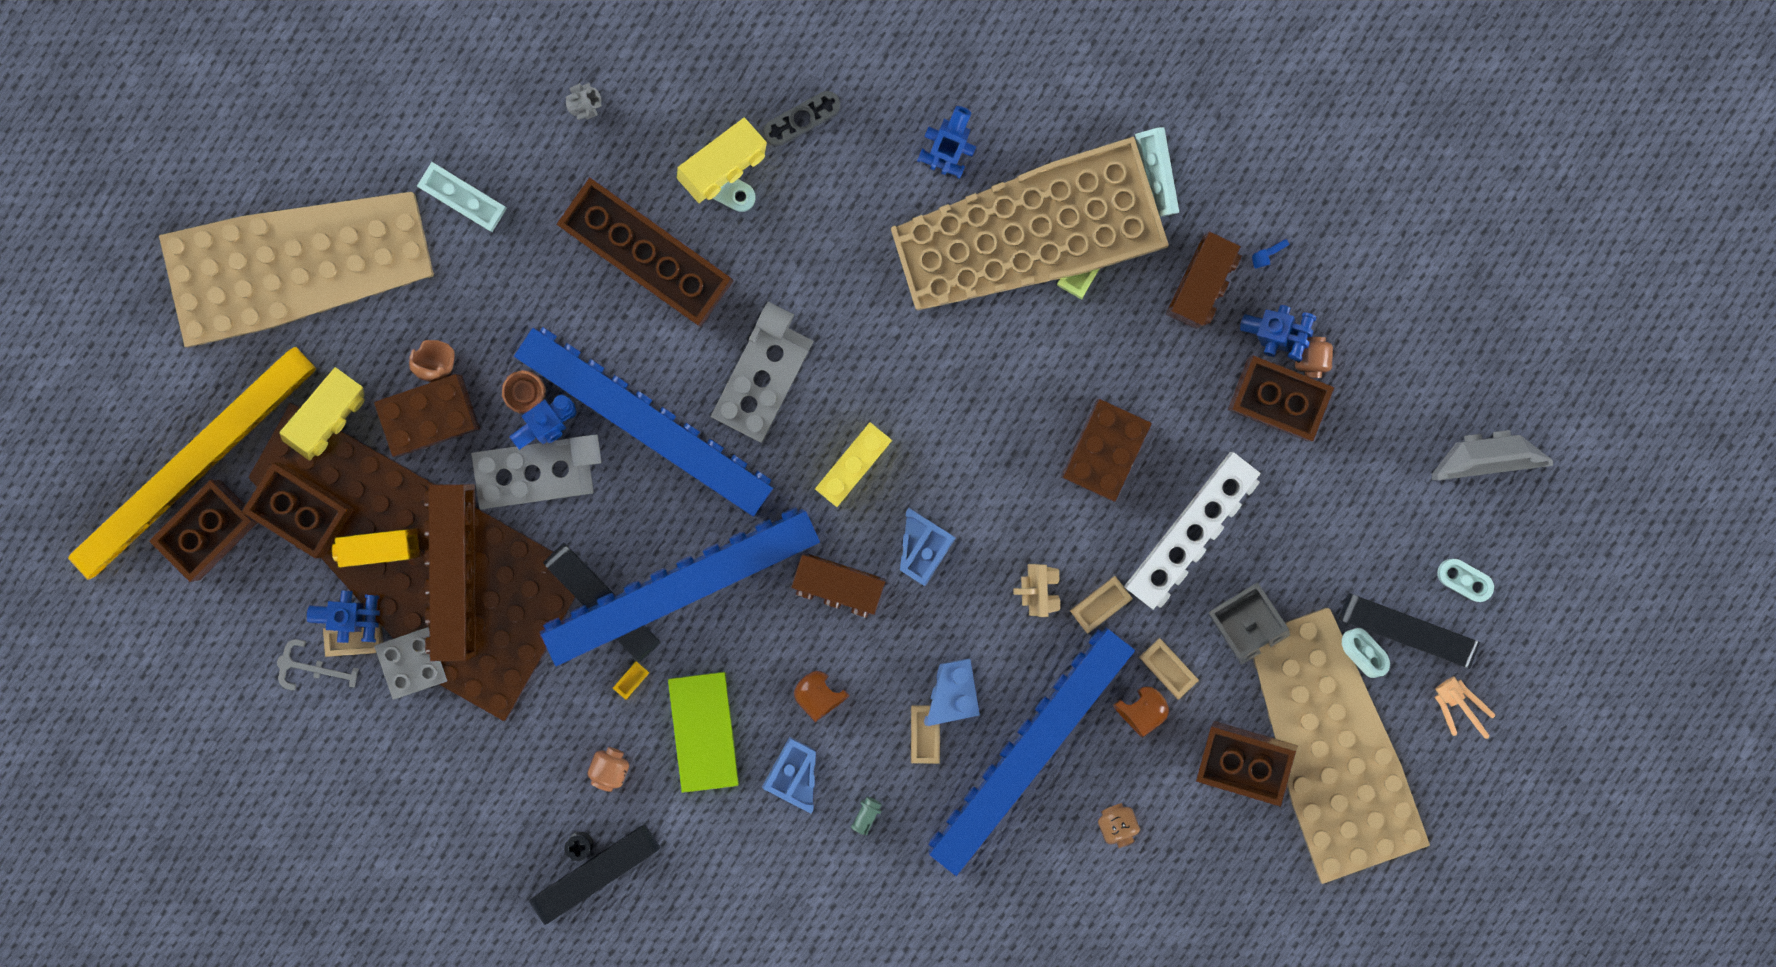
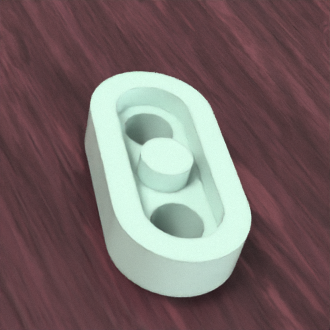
[712,179,756,212]
[1437,559,1494,602]
[1342,628,1390,678]

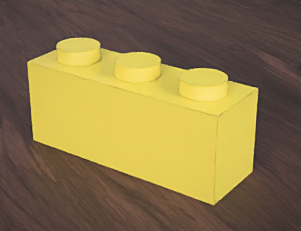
[677,117,767,203]
[279,367,365,461]
[815,422,892,507]

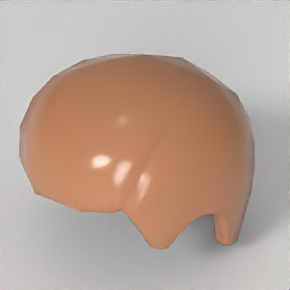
[409,340,455,382]
[502,370,546,414]

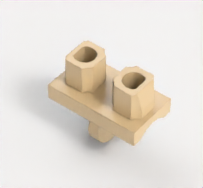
[1013,564,1060,617]

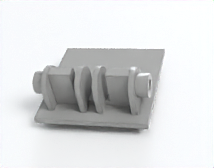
[374,627,447,700]

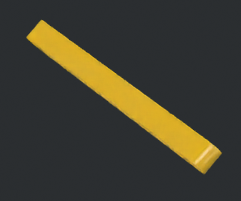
[68,347,316,580]

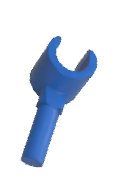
[1252,239,1289,269]

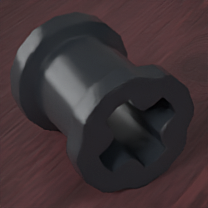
[564,831,594,861]

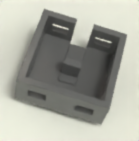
[1208,582,1290,665]

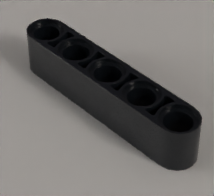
[543,543,661,663]
[1338,593,1480,669]
[529,824,661,925]

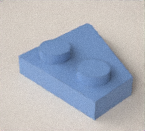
[900,508,956,586]
[924,659,980,726]
[762,737,816,813]

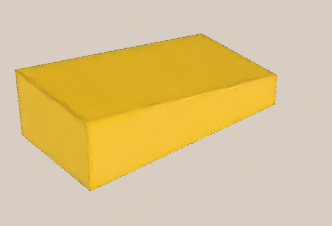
[613,661,649,700]

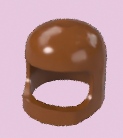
[794,671,850,722]
[1113,686,1169,738]

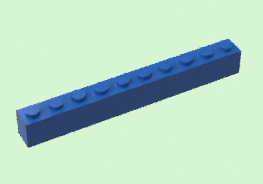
[514,327,774,517]
[540,507,820,666]
[928,627,1135,876]

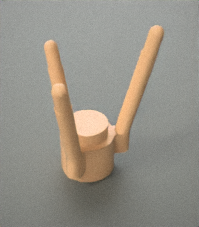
[1435,676,1495,739]

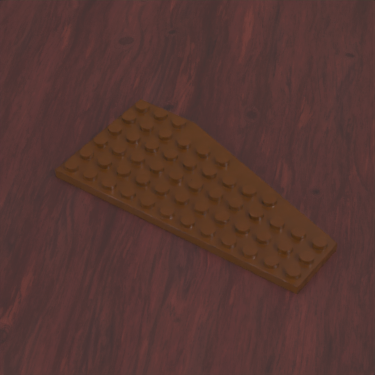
[248,403,576,722]

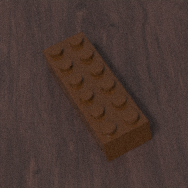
[556,177,734,327]
[424,484,476,661]

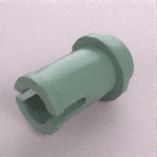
[851,796,882,835]

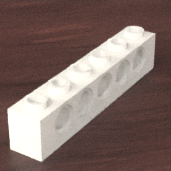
[1124,452,1261,610]

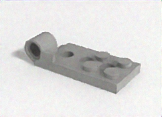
[710,301,814,443]
[471,435,602,510]

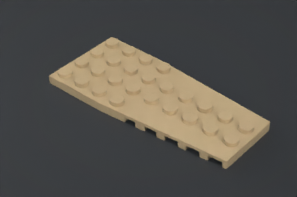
[891,137,1169,310]
[159,192,434,348]
[1253,608,1430,884]

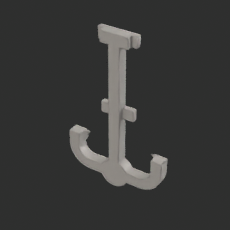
[277,639,359,691]

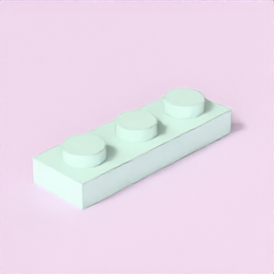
[1135,127,1179,218]
[417,162,507,232]

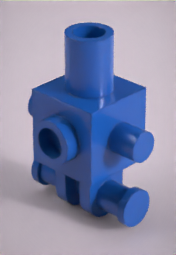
[917,106,976,179]
[1240,305,1316,361]
[509,395,577,450]
[307,590,380,643]

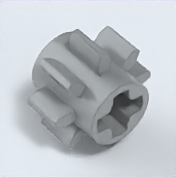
[565,83,602,120]

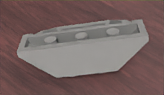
[1431,430,1553,480]

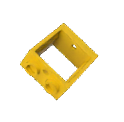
[332,528,420,567]

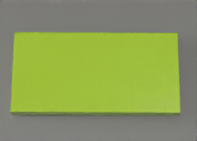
[668,672,739,793]

